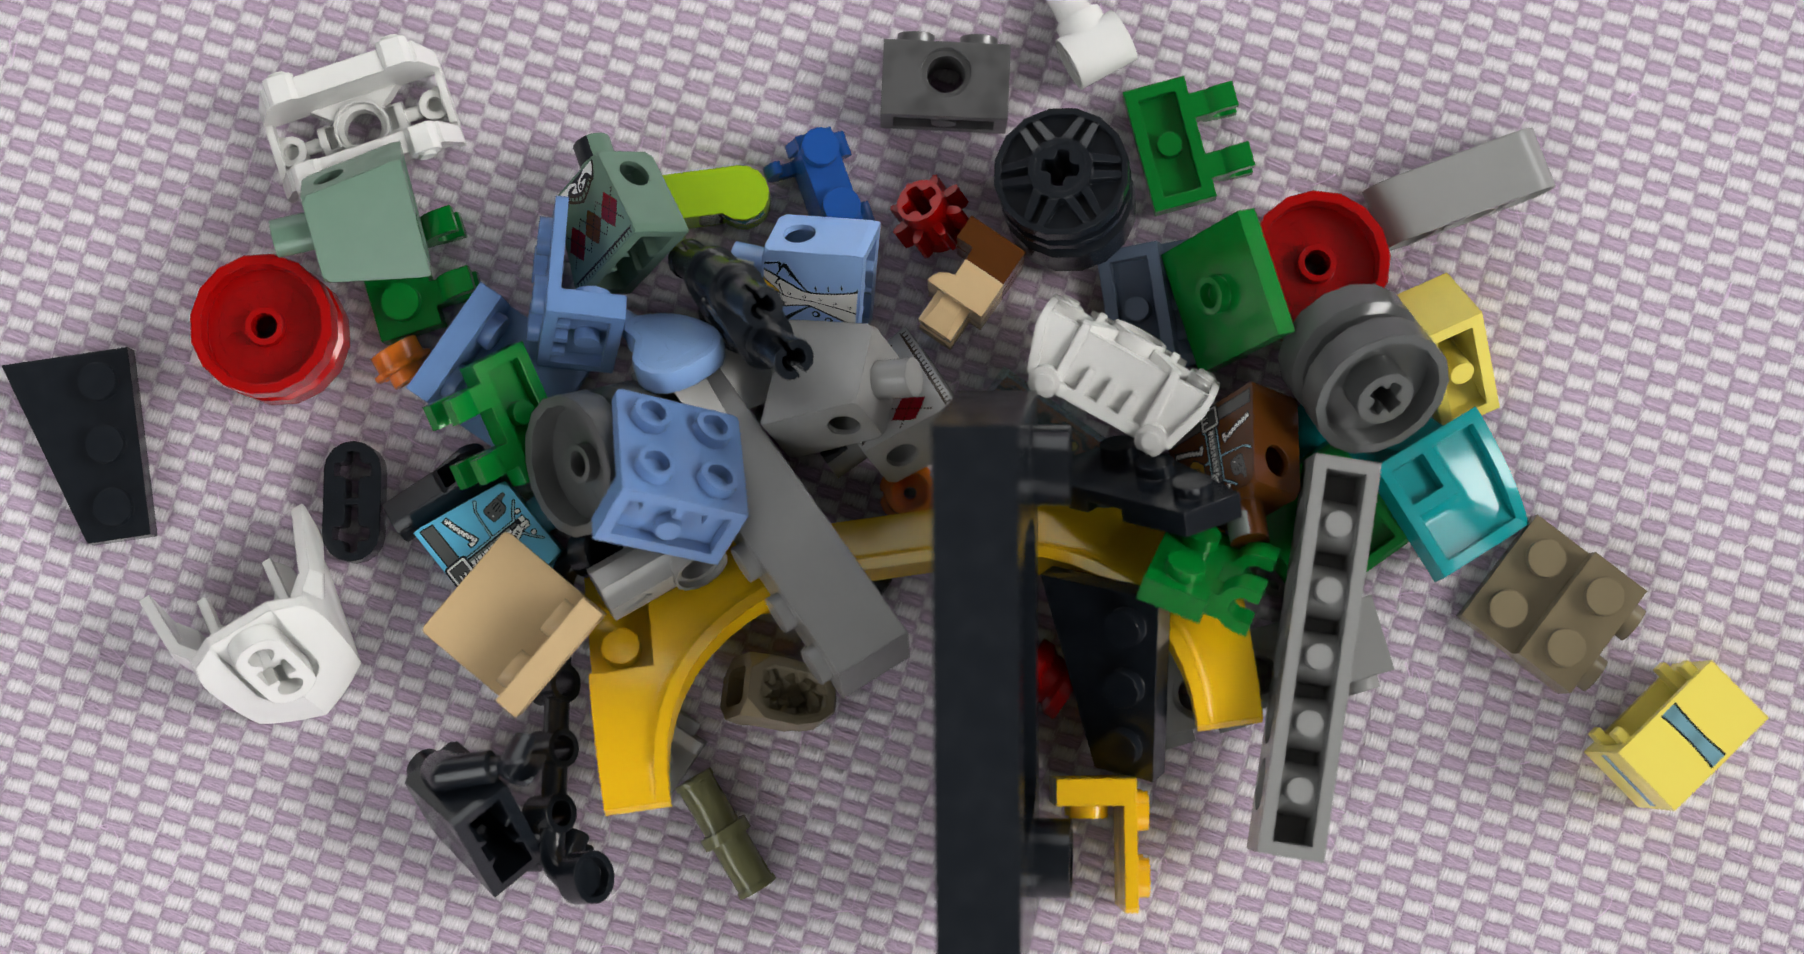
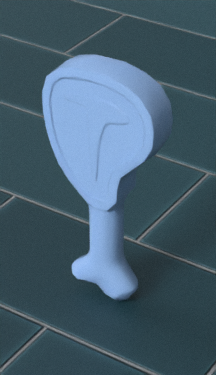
[616,294,725,394]

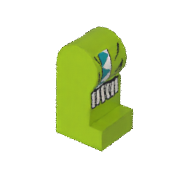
[662,165,771,247]

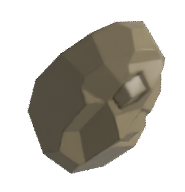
[720,652,836,732]

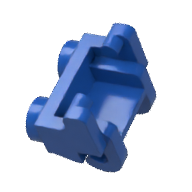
[763,126,875,221]

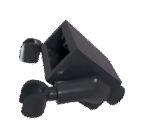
[405,732,594,897]

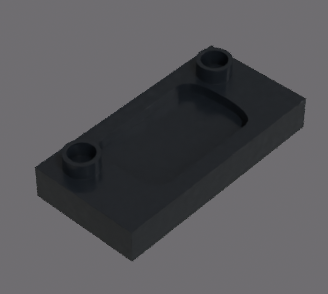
[931,391,1073,954]

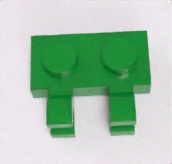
[1122,76,1255,217]
[364,205,481,345]
[422,341,548,490]
[1136,527,1281,637]

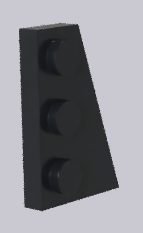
[2,347,158,546]
[1069,435,1242,537]
[1040,566,1170,782]

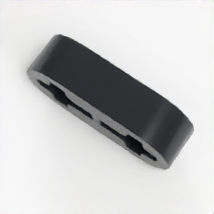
[322,441,387,564]

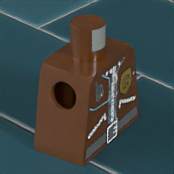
[1168,381,1300,550]

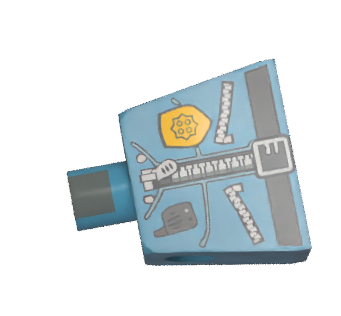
[413,481,565,587]

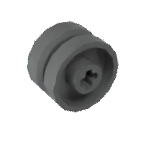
[1278,284,1449,453]
[525,380,661,537]

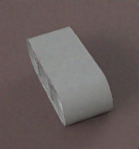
[1362,128,1556,251]

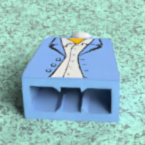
[731,214,881,324]

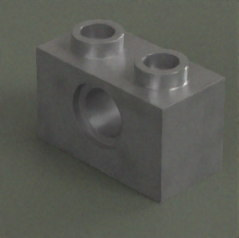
[880,31,1011,134]

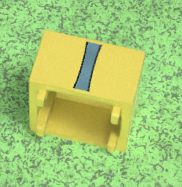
[1584,660,1769,811]

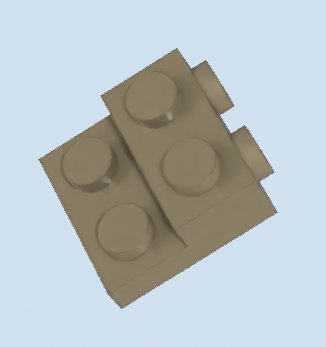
[1456,514,1647,694]

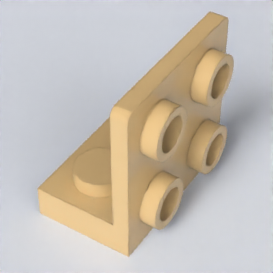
[423,532,607,718]

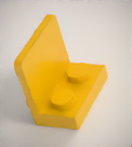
[1049,775,1151,913]

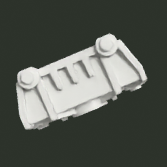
[258,34,467,203]
[1026,294,1221,457]

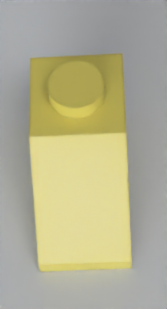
[1397,273,1500,426]

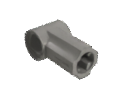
[586,546,727,621]

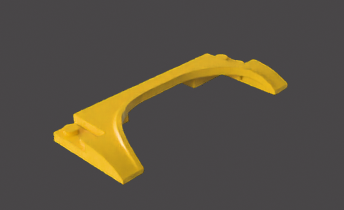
[584,506,1263,816]

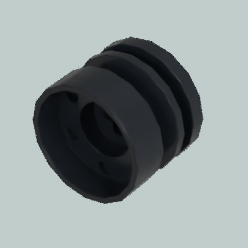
[994,108,1136,271]

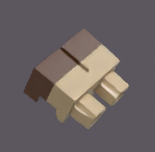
[918,215,1026,350]

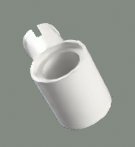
[1045,0,1138,90]

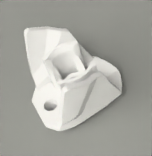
[139,503,361,724]

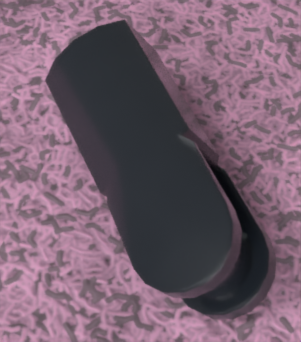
[382,443,501,542]

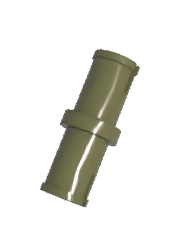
[675,767,776,900]

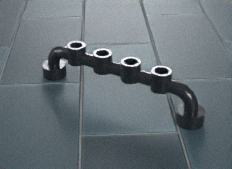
[522,534,623,905]

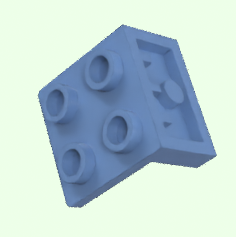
[526,195,627,373]
[406,282,591,447]
[592,389,749,565]

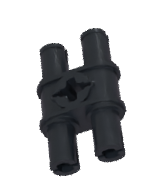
[668,238,814,380]

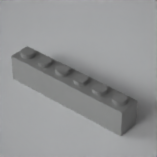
[631,368,910,699]

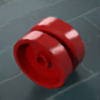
[1259,190,1391,342]
[190,254,350,405]

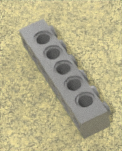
[1247,453,1382,863]

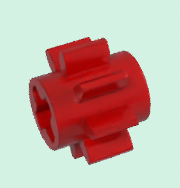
[890,175,969,258]

